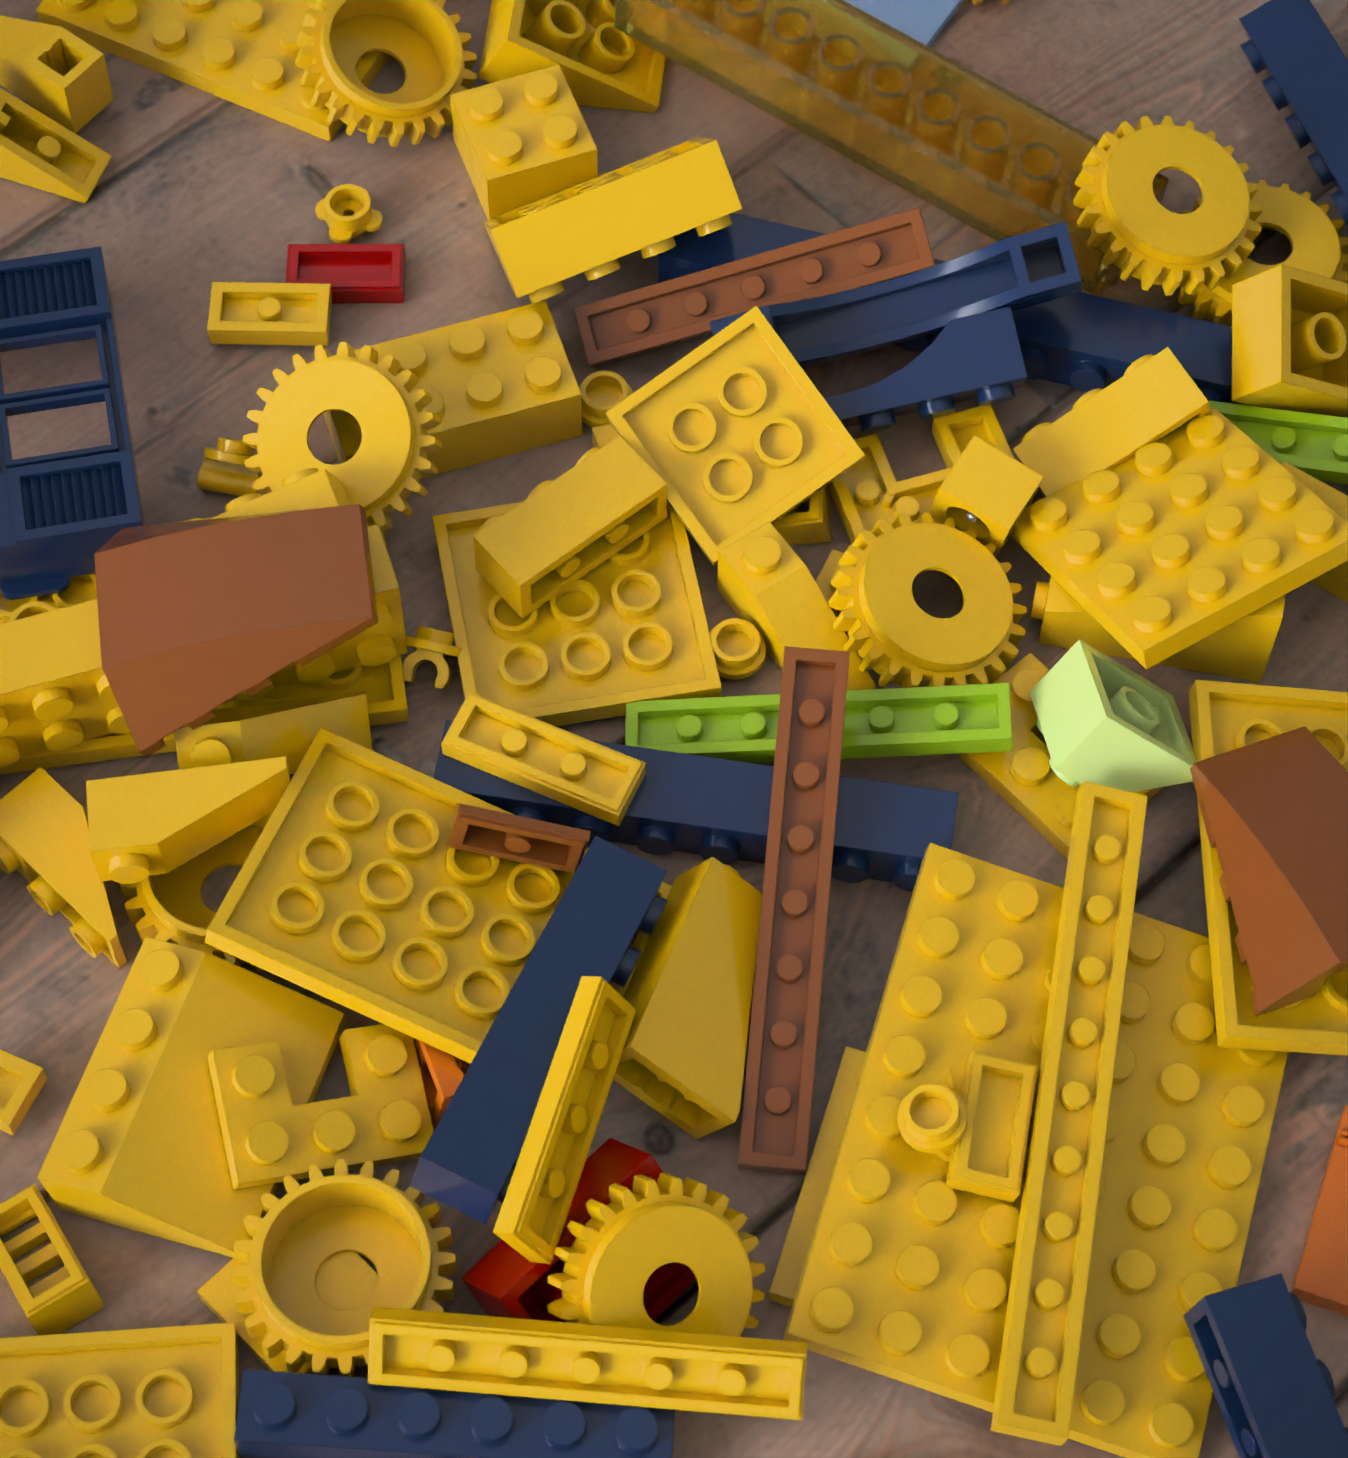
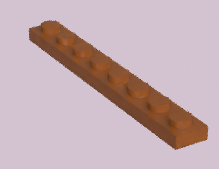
[738,646,850,1175]

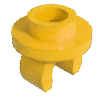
[402,626,462,690]

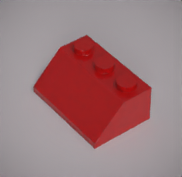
[461,1138,696,1322]

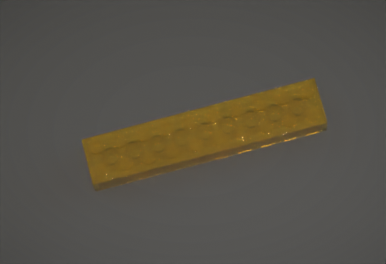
[614,0,1169,297]

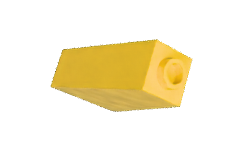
[1030,575,1286,682]
[613,856,762,1140]

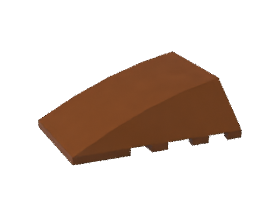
[94,504,378,757]
[1190,726,1348,1017]

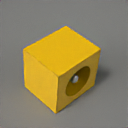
[930,435,1044,557]

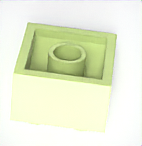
[1029,639,1197,792]

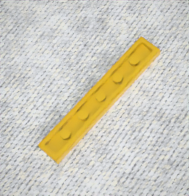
[368,1307,808,1420]

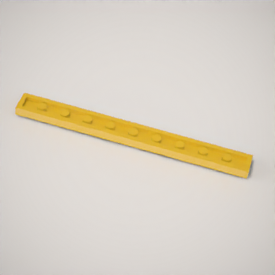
[991,781,1148,1446]

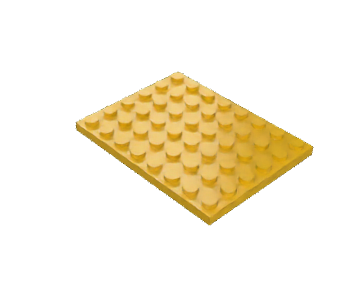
[782,843,1288,1458]

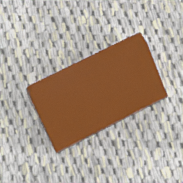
[448,803,591,873]

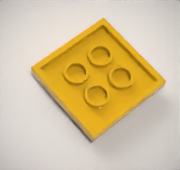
[605,306,865,566]

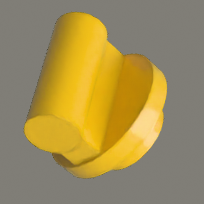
[197,437,262,496]

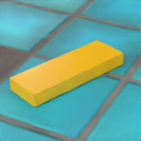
[441,692,646,826]

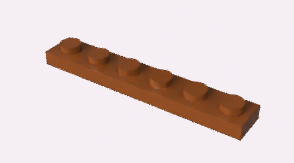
[573,208,935,367]

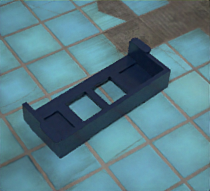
[0,246,145,600]

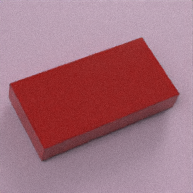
[285,244,406,303]

